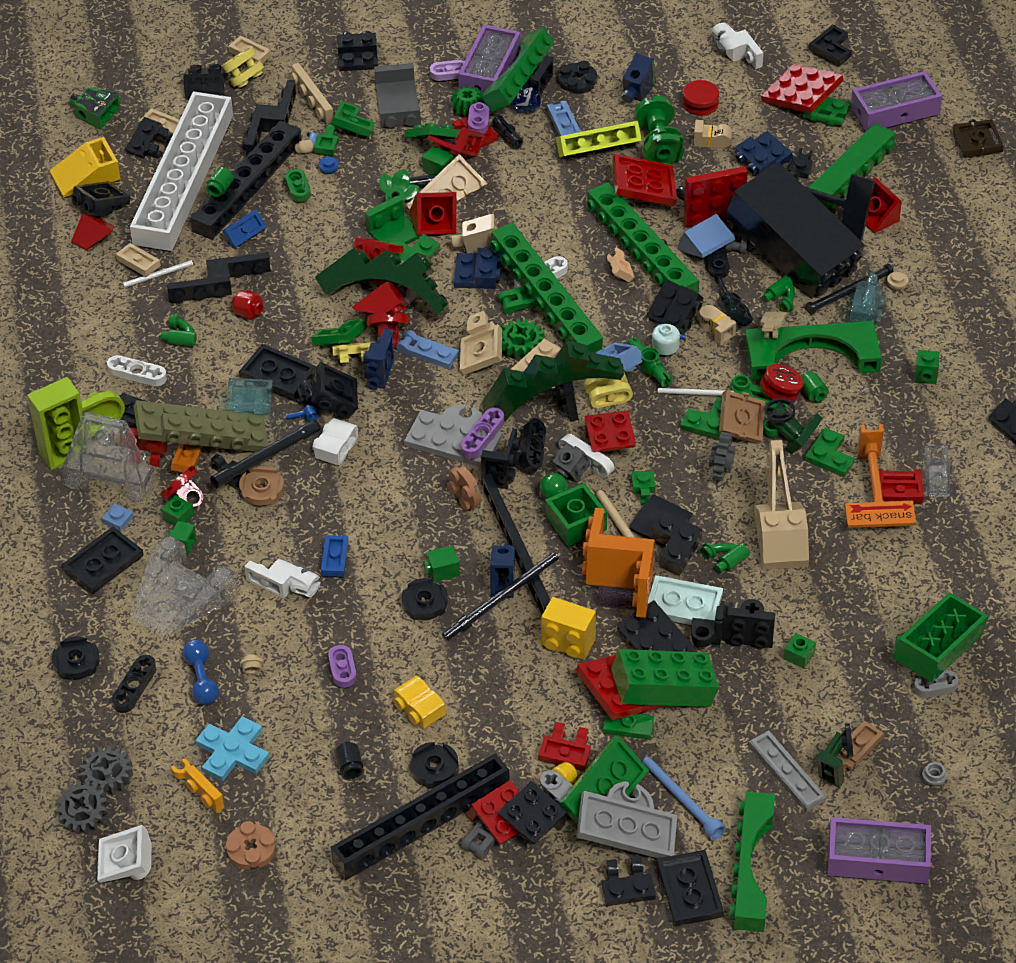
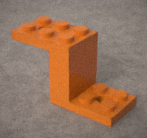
[582,508,655,618]

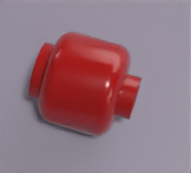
[232,290,264,320]

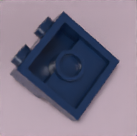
[735,131,793,175]
[454,248,502,289]
[363,328,394,389]

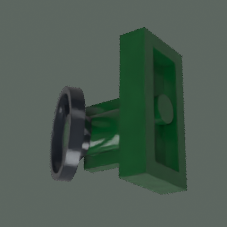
[764,398,823,454]
[816,723,854,788]

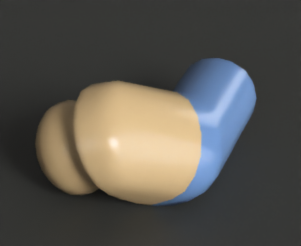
[295,132,318,154]

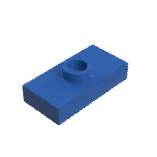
[222,209,267,248]
[321,535,349,577]

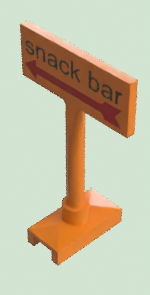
[845,424,916,528]

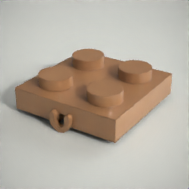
[719,390,765,444]

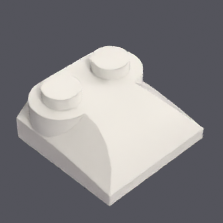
[97,825,152,883]

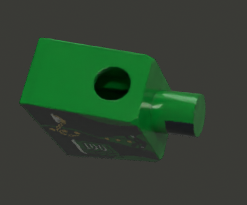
[69,87,120,130]

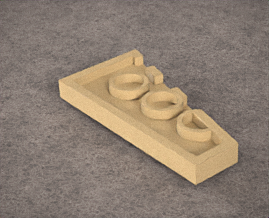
[404,154,488,214]

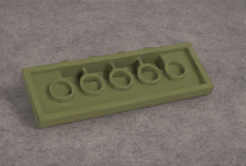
[134,400,268,452]

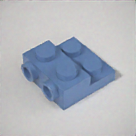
[596,342,642,372]

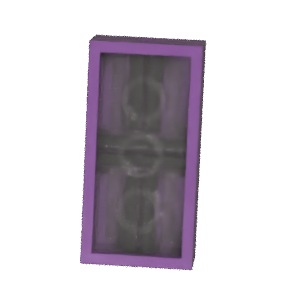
[458,24,521,93]
[851,71,942,131]
[827,817,931,884]

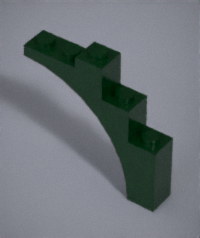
[315,248,450,316]
[482,341,624,422]

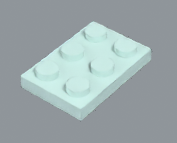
[648,575,723,625]

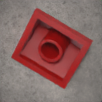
[866,176,902,233]
[409,192,457,235]

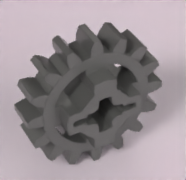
[709,432,736,481]
[80,746,133,794]
[55,780,110,834]

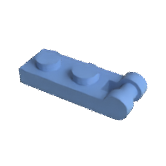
[546,100,581,136]
[396,330,459,369]

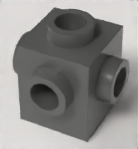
[553,444,590,482]

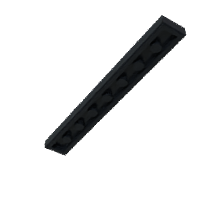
[483,474,550,615]

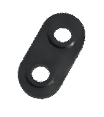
[705,246,730,278]

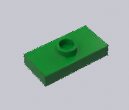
[603,713,654,740]

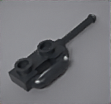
[715,275,753,326]

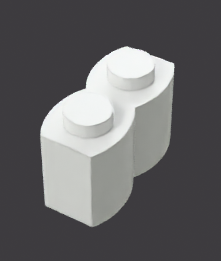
[312,418,358,465]

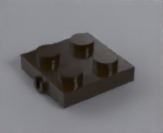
[953,119,1004,157]

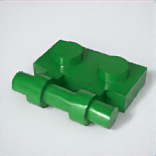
[803,97,850,126]

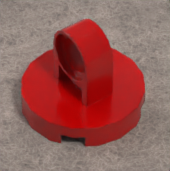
[367,313,409,348]
[159,465,203,508]

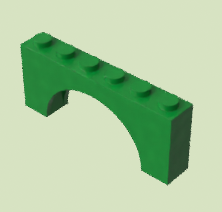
[745,321,882,381]

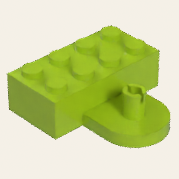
[27,377,125,470]

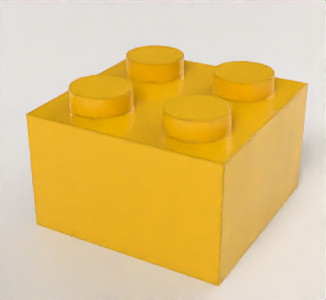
[541,597,596,660]

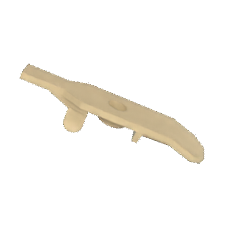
[760,312,788,339]

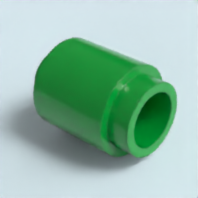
[206,167,234,197]
[801,371,829,403]

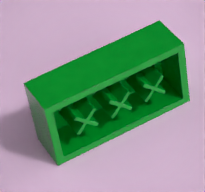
[893,592,988,682]
[611,649,719,707]

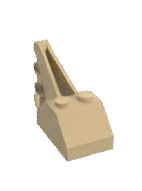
[754,440,809,570]

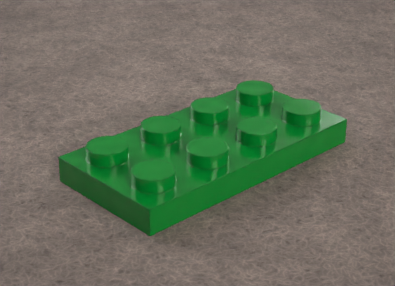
[559,735,649,825]

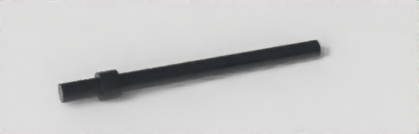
[443,552,559,641]

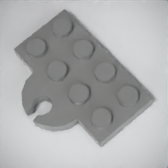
[404,404,503,467]
[577,782,677,858]

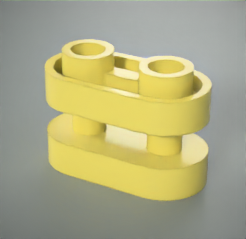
[221,47,264,88]
[584,373,633,408]

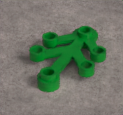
[730,375,788,438]

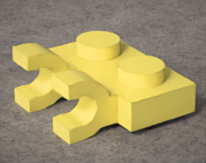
[332,342,375,363]

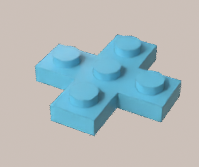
[195,716,269,782]

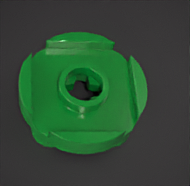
[643,133,684,165]

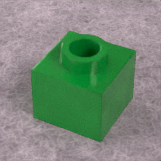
[161,495,195,526]
[168,521,197,555]
[783,633,816,669]

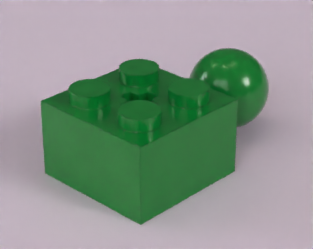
[540,473,607,547]

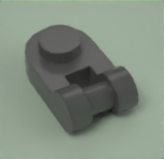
[725,223,749,254]
[461,820,496,860]

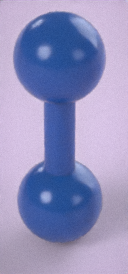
[183,640,219,705]

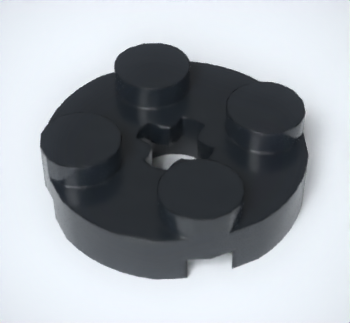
[558,60,598,94]
[401,578,448,620]
[52,636,100,679]
[410,742,458,789]

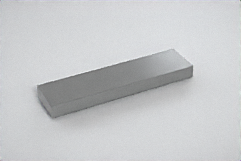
[749,731,826,812]

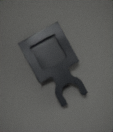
[788,148,813,179]

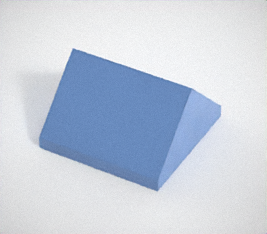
[678,214,735,258]

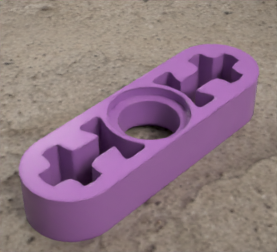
[461,408,504,459]

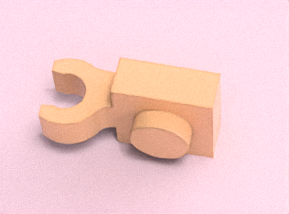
[607,247,634,282]

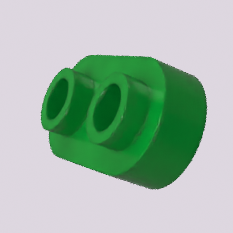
[285,169,311,202]

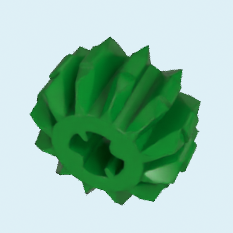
[451,85,484,117]

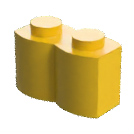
[393,676,446,729]

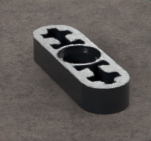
[520,418,546,474]
[112,655,157,713]

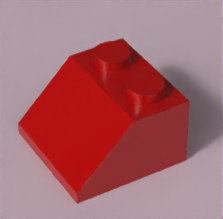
[352,282,409,315]

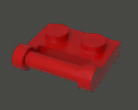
[879,469,924,503]

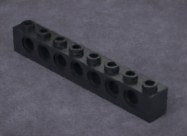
[190,121,302,240]
[331,753,510,881]

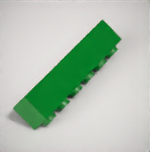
[809,123,896,210]

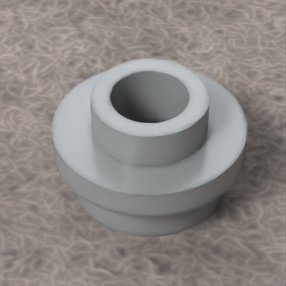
[922,762,947,786]

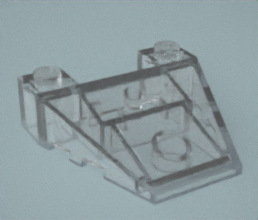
[61,412,156,503]
[129,534,241,640]

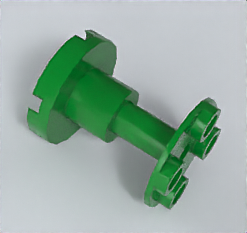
[634,96,684,153]

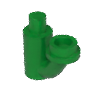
[762,276,795,312]
[161,313,197,347]
[700,542,750,573]

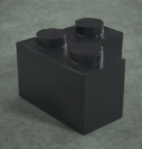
[651,509,702,576]

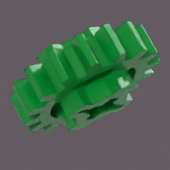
[502,318,544,358]

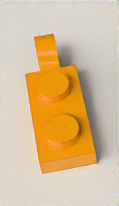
[171,758,224,813]

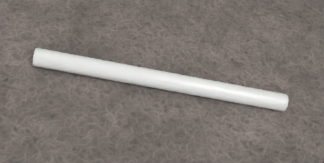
[123,260,193,287]
[658,388,734,396]

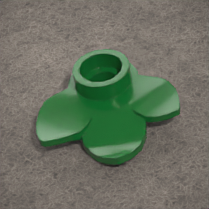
[379,169,419,202]

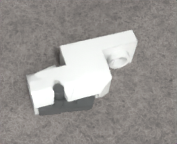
[712,23,763,69]
[244,559,320,598]

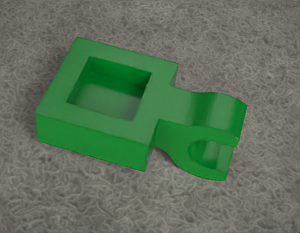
[314,124,339,156]
[632,471,656,505]

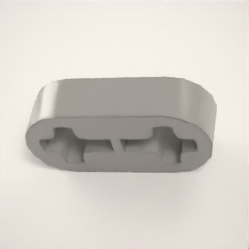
[914,670,959,698]

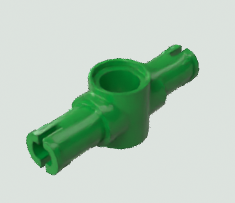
[626,337,673,387]

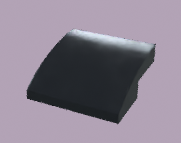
[629,494,693,547]

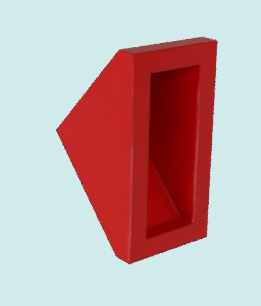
[71,214,114,251]

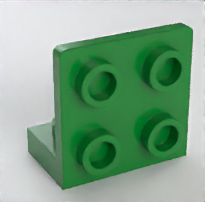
[365,195,422,244]

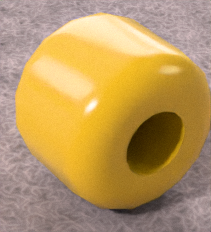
[552,762,578,785]

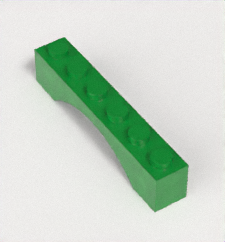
[481,27,554,112]
[730,791,775,932]

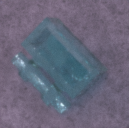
[850,273,886,326]
[226,378,273,414]

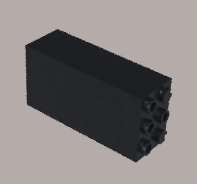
[725,162,865,299]

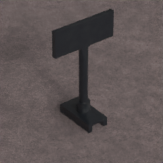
[789,170,875,241]

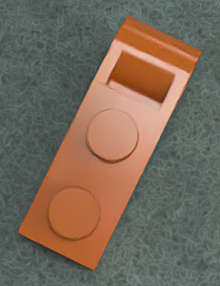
[171,443,204,473]

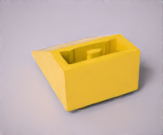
[50,137,121,198]

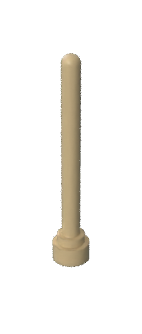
[596,490,656,565]

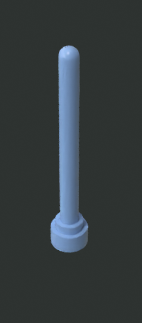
[643,757,726,841]

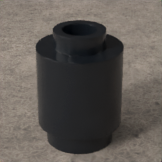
[335,742,364,779]

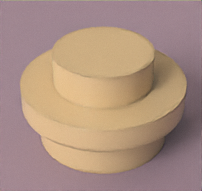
[887,272,908,290]
[240,654,264,674]

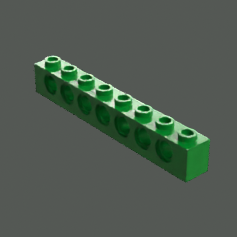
[586,182,699,293]
[490,222,603,353]

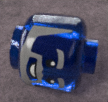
[511,87,541,113]

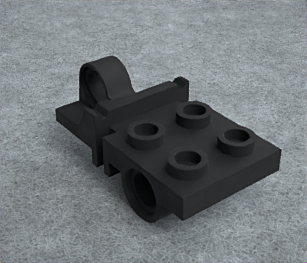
[691,599,776,649]

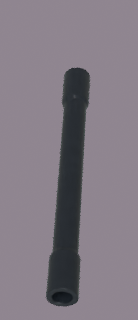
[210,419,321,488]

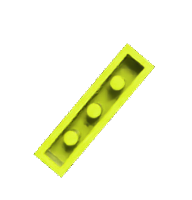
[556,121,642,157]

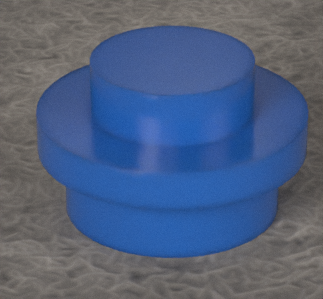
[319,157,339,174]

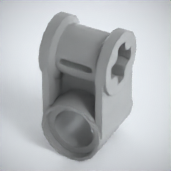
[540,770,573,816]

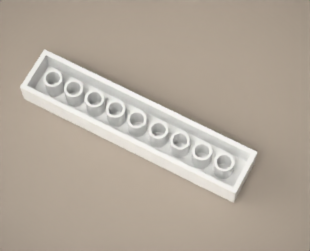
[130,92,233,251]

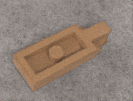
[837,721,884,771]

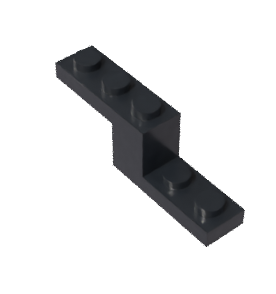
[242,80,296,157]
[167,252,271,303]

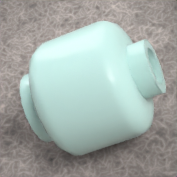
[652,324,680,356]

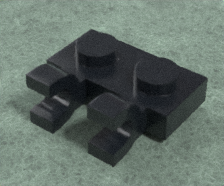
[125,117,172,159]
[602,856,656,906]

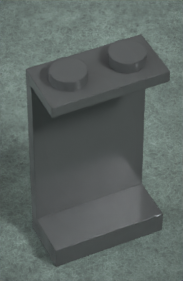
[374,63,421,128]

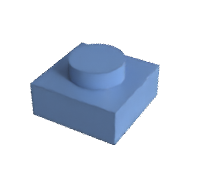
[102,504,134,532]

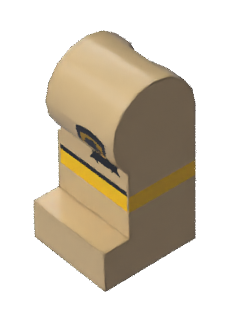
[694,120,732,148]
[699,305,736,345]

